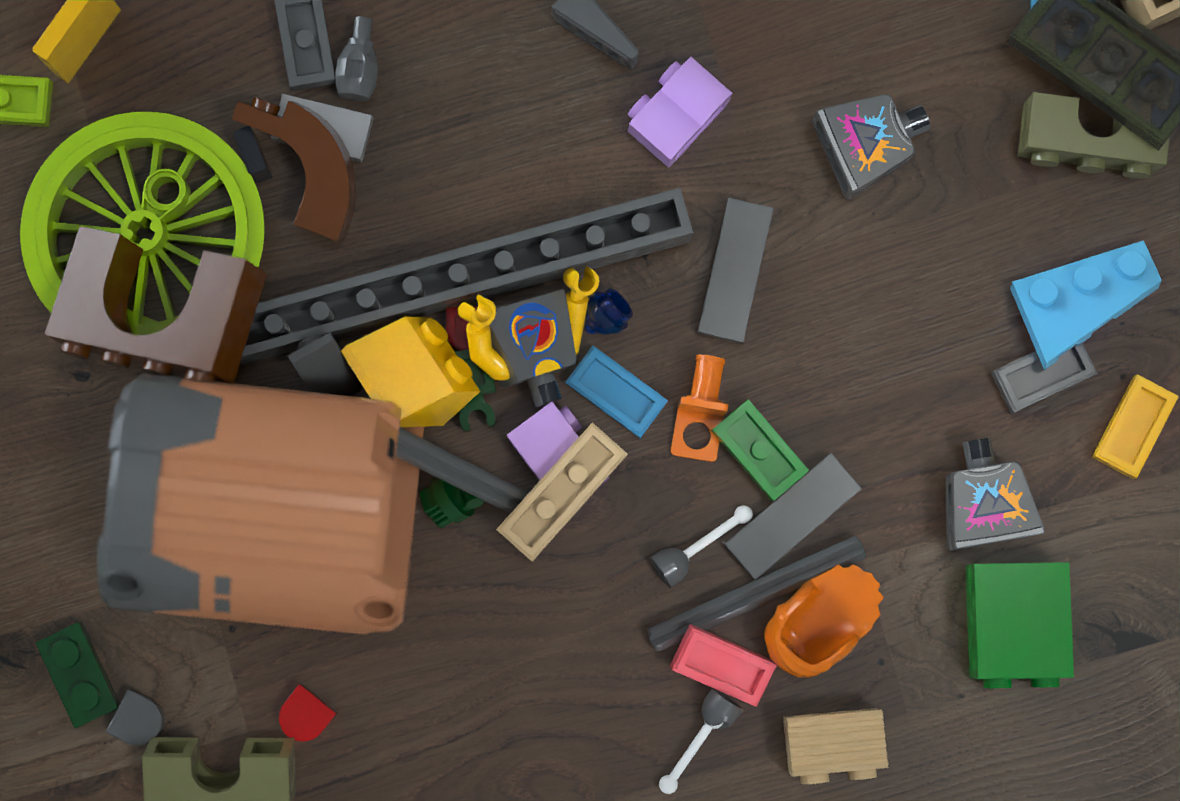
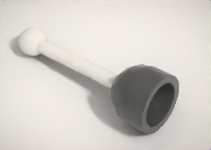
[649,505,753,589]
[659,688,743,794]

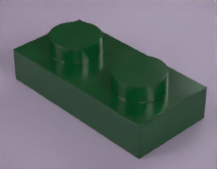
[35,622,120,729]

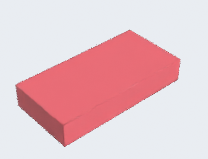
[670,624,777,707]

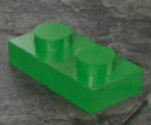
[711,399,809,502]

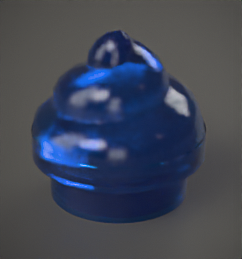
[585,288,633,335]

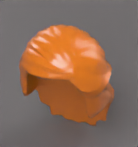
[764,564,884,678]

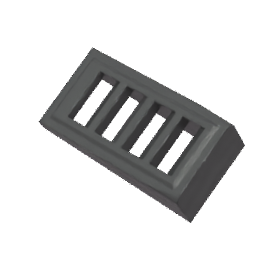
[551,0,639,70]

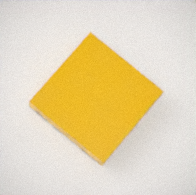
[32,0,121,84]

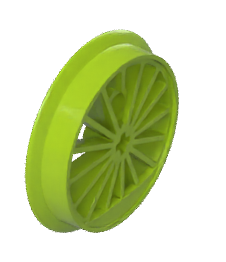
[20,112,265,335]

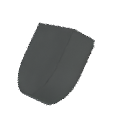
[106,689,165,745]

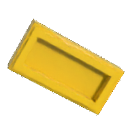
[1092,374,1179,479]

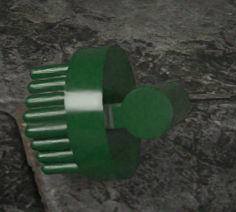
[419,477,484,528]

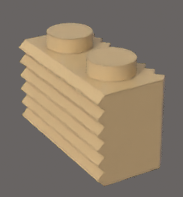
[783,708,888,784]

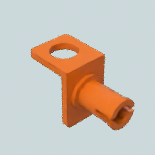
[671,354,728,462]

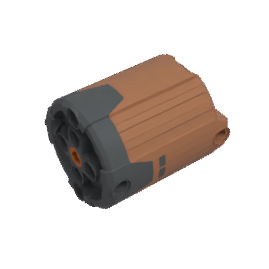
[98,373,424,635]

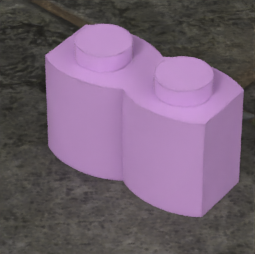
[628,57,733,168]

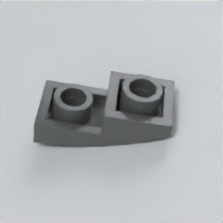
[288,332,364,396]

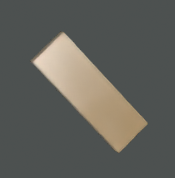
[496,423,628,562]

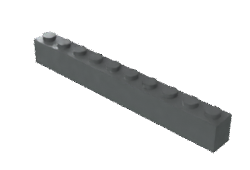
[240,188,693,366]

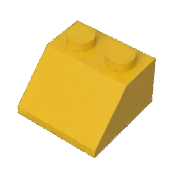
[341,316,481,427]

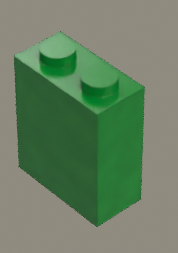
[966,562,1074,688]

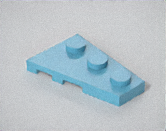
[1010,240,1162,370]

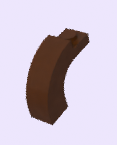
[231,96,356,241]

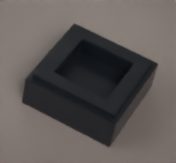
[234,126,273,183]

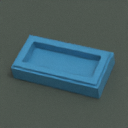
[565,346,668,439]

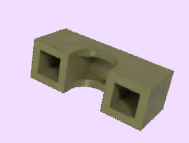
[1018,92,1170,179]
[142,737,296,801]

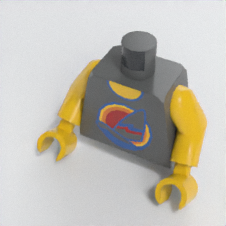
[458,266,599,407]

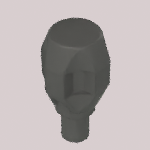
[335,16,378,102]

